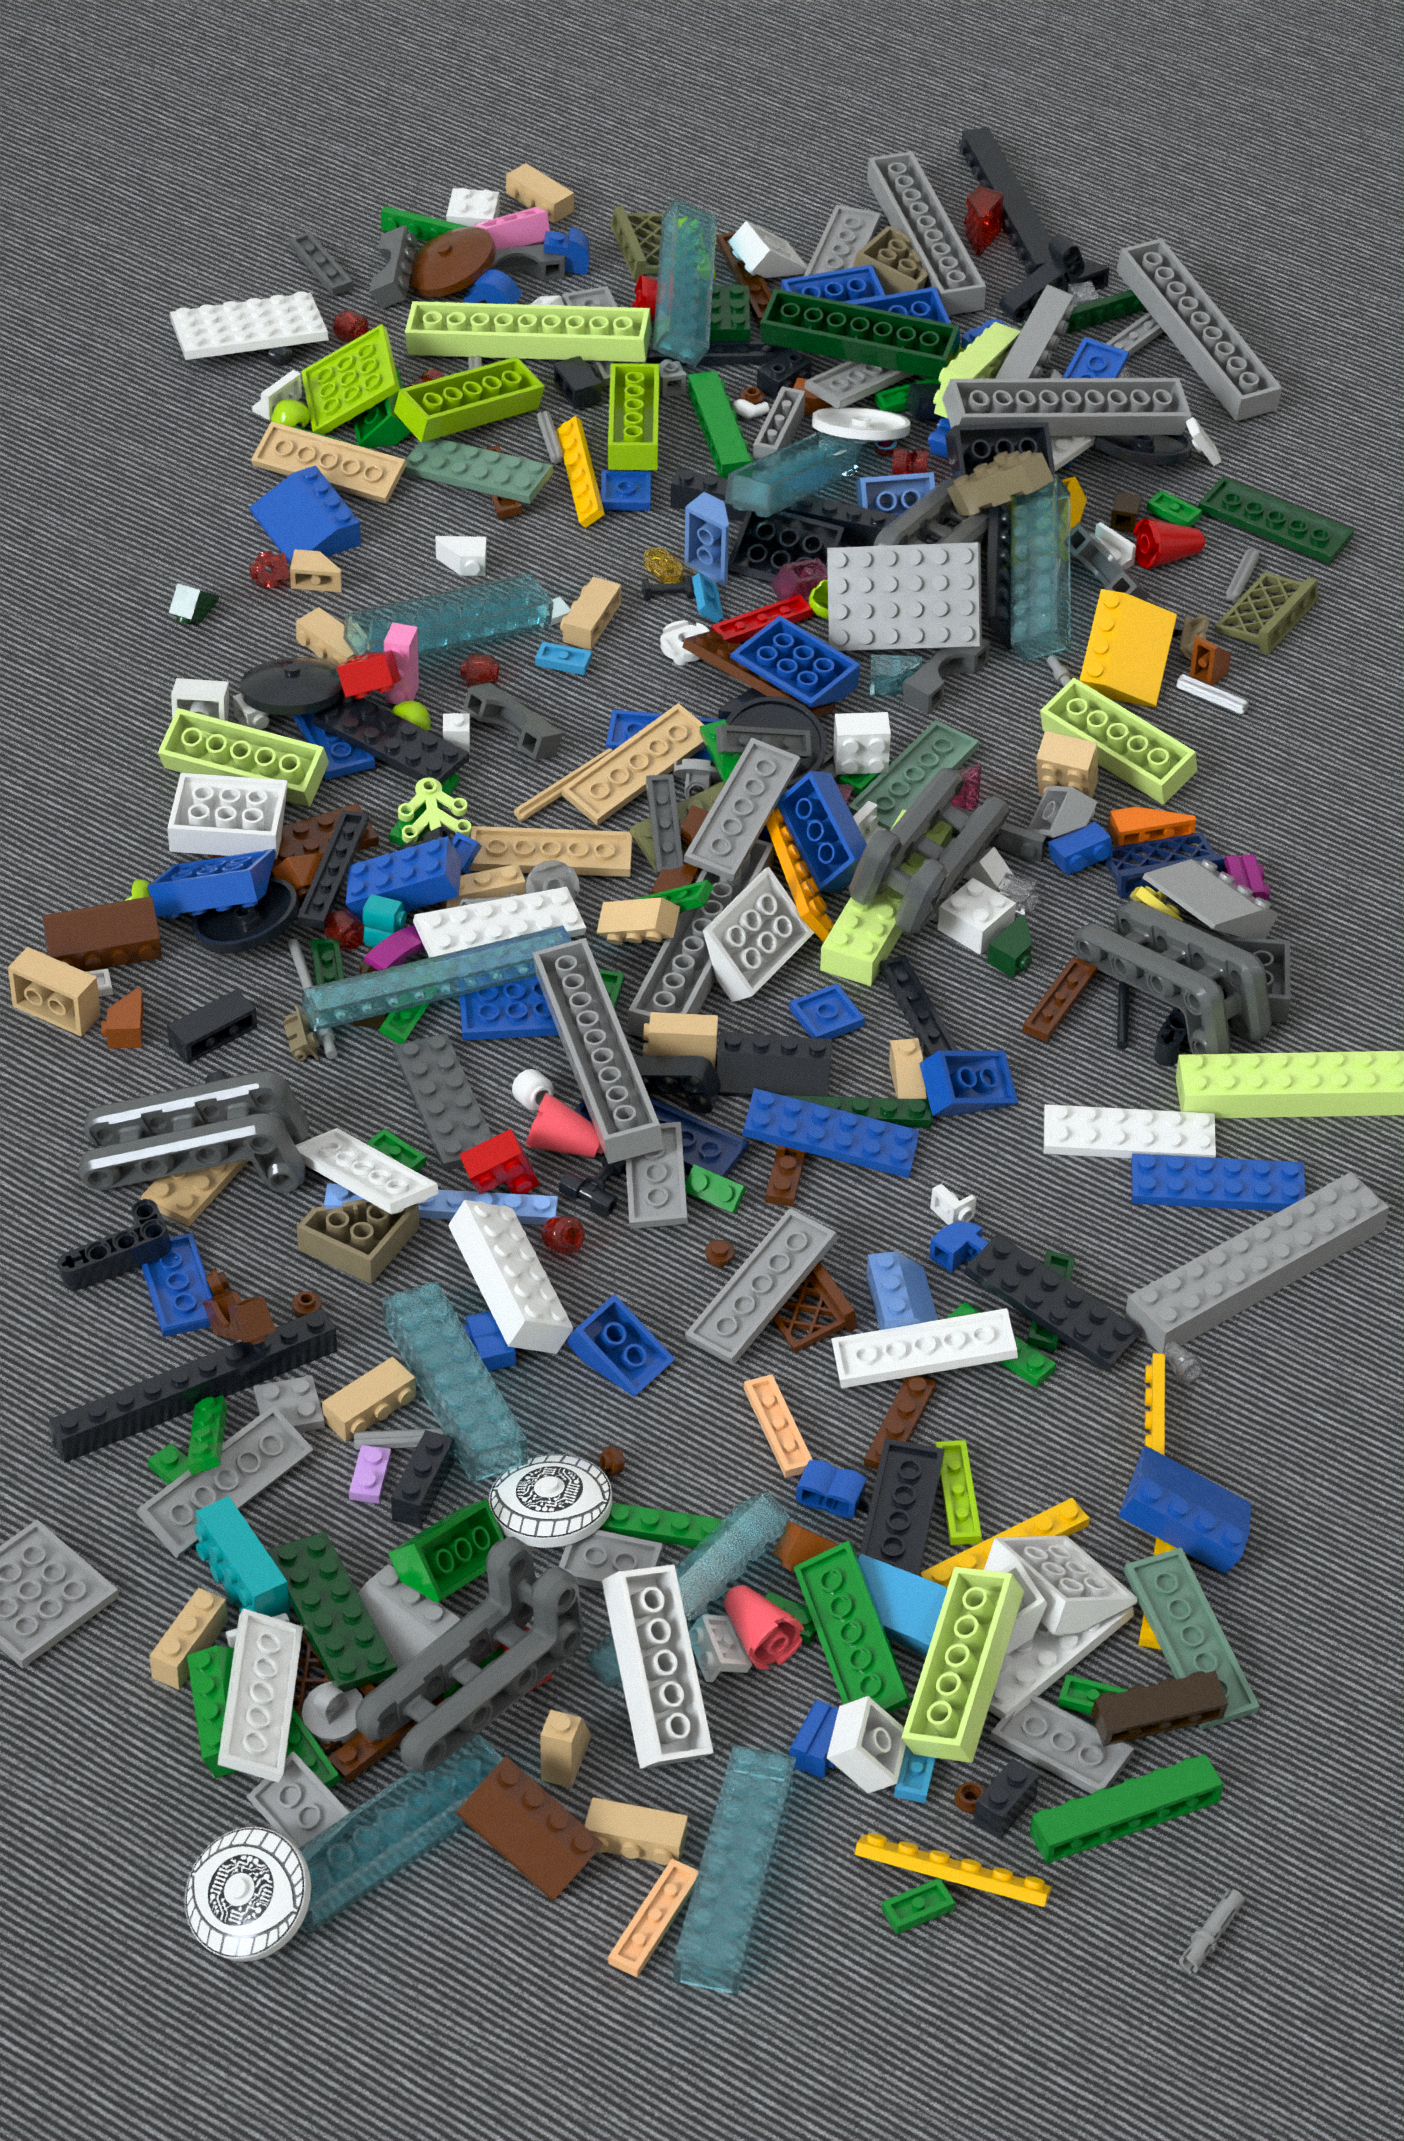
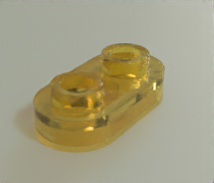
[643,547,684,584]

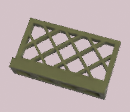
[610,206,690,281]
[1214,572,1319,654]

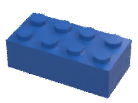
[777,771,867,892]
[346,836,461,925]

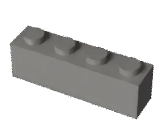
[753,386,805,473]

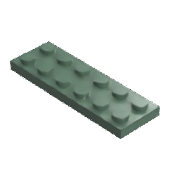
[403,438,554,504]
[848,720,979,831]
[1123,1547,1260,1730]

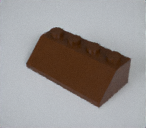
[42,896,162,972]
[455,1756,604,1901]

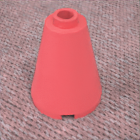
[526,1094,603,1158]
[723,1585,804,1670]

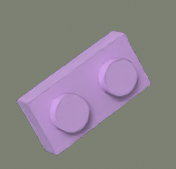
[349,1445,391,1504]

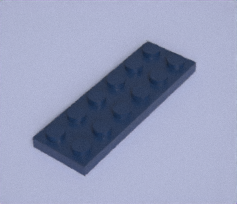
[574,1098,749,1178]

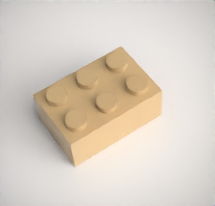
[1036,731,1098,798]
[8,947,101,1037]

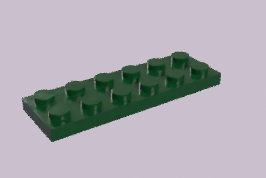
[1198,476,1354,564]
[267,1532,397,1692]

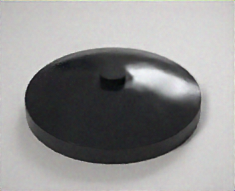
[1094,433,1193,465]
[240,657,344,715]
[726,696,827,790]
[192,877,300,953]

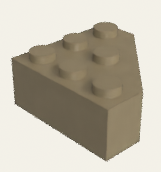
[852,226,928,295]
[947,451,1054,516]
[297,1199,419,1284]

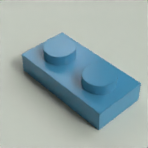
[692,572,723,623]
[535,641,592,675]
[894,1745,936,1803]

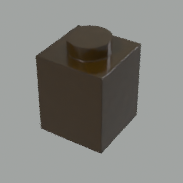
[1110,491,1142,533]

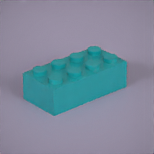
[194,1496,290,1620]

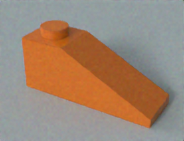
[1108,807,1196,847]

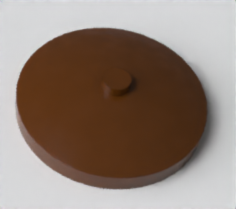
[409,227,496,297]

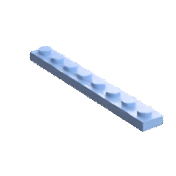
[324,1183,558,1225]

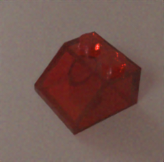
[964,185,1004,256]

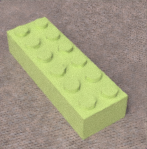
[933,322,1021,418]
[1040,678,1197,805]
[158,708,329,807]
[901,1567,1024,1763]

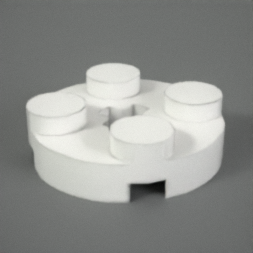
[660,620,709,665]

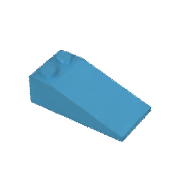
[858,1554,948,1657]

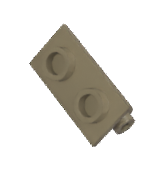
[1179,615,1210,661]
[283,1004,320,1061]

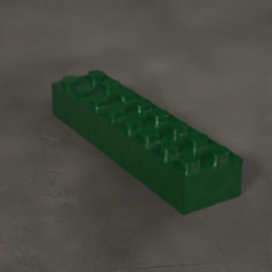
[760,288,960,379]

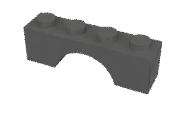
[369,225,417,309]
[473,244,565,283]
[1061,523,1150,601]
[902,638,990,715]
[462,683,563,760]

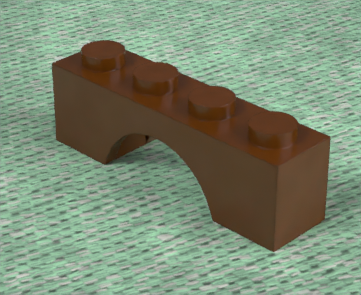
[651,805,709,894]
[202,1291,276,1345]

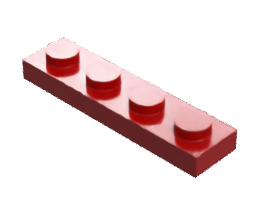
[711,594,813,643]

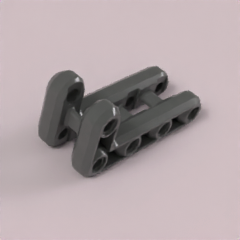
[873,478,1011,552]
[848,768,1010,934]
[1073,900,1272,1054]
[78,1070,309,1193]
[355,1537,584,1773]

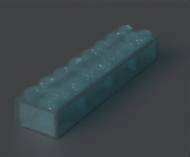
[653,198,717,367]
[724,432,861,517]
[1011,474,1071,662]
[343,573,554,657]
[382,1281,528,1483]
[584,1490,791,1688]
[298,1734,503,1934]
[673,1745,796,1995]

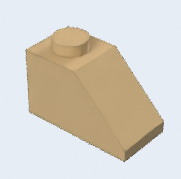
[290,550,342,592]
[889,1038,926,1099]

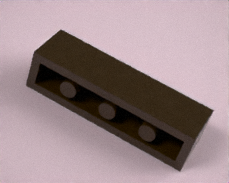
[1091,1671,1228,1747]

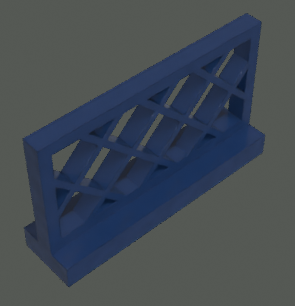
[1103,832,1224,898]

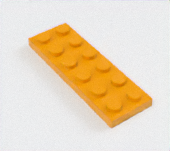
[766,808,834,943]

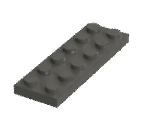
[393,1033,493,1171]

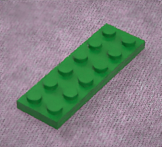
[793,1540,912,1714]

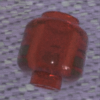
[333,309,369,343]
[460,653,499,686]
[324,909,364,950]
[542,1215,585,1254]

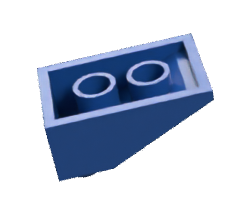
[919,1051,1018,1116]
[565,1294,675,1397]

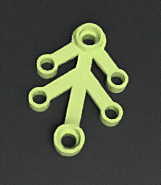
[398,778,471,843]

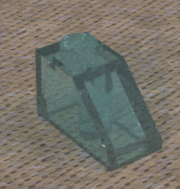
[869,655,923,696]

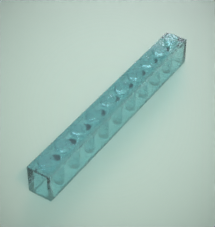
[302,925,572,1031]

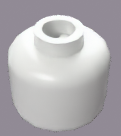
[512,1069,554,1111]

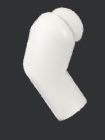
[732,399,770,419]

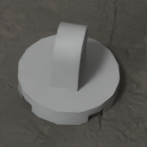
[673,759,722,799]
[526,860,580,901]
[302,1682,363,1744]

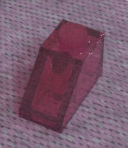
[770,558,828,600]
[951,763,982,811]

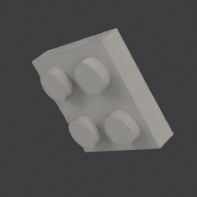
[253,1375,325,1433]

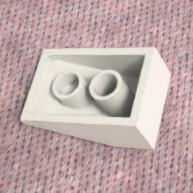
[728,221,808,278]

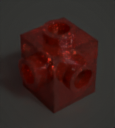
[249,551,289,589]

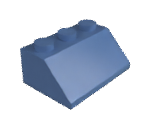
[856,472,935,516]
[684,492,729,586]
[866,1251,938,1330]

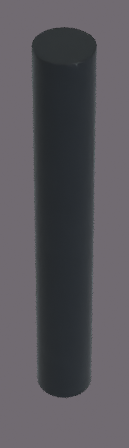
[1117,982,1129,1049]

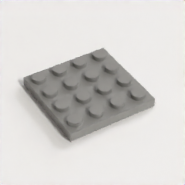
[0,1520,119,1669]

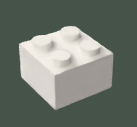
[446,188,499,227]
[833,712,891,775]
[938,878,1016,955]
[827,1696,906,1793]

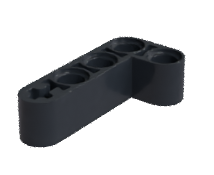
[999,234,1085,323]
[1154,983,1231,1067]
[633,1056,721,1114]
[57,1199,172,1290]

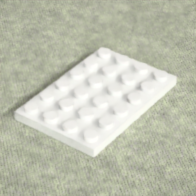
[170,292,328,360]

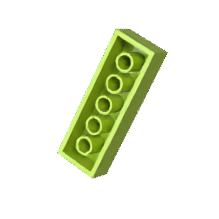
[394,357,545,442]
[608,364,659,471]

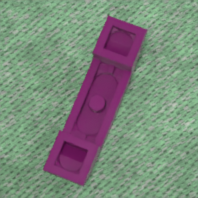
[364,925,425,974]

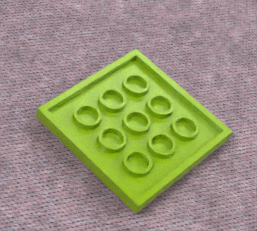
[301,324,400,435]

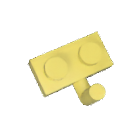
[1129,886,1184,921]

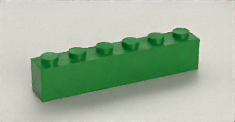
[688,371,754,482]
[1030,1754,1223,1864]

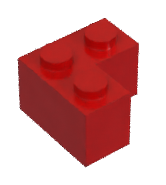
[336,650,401,699]
[459,1129,540,1195]

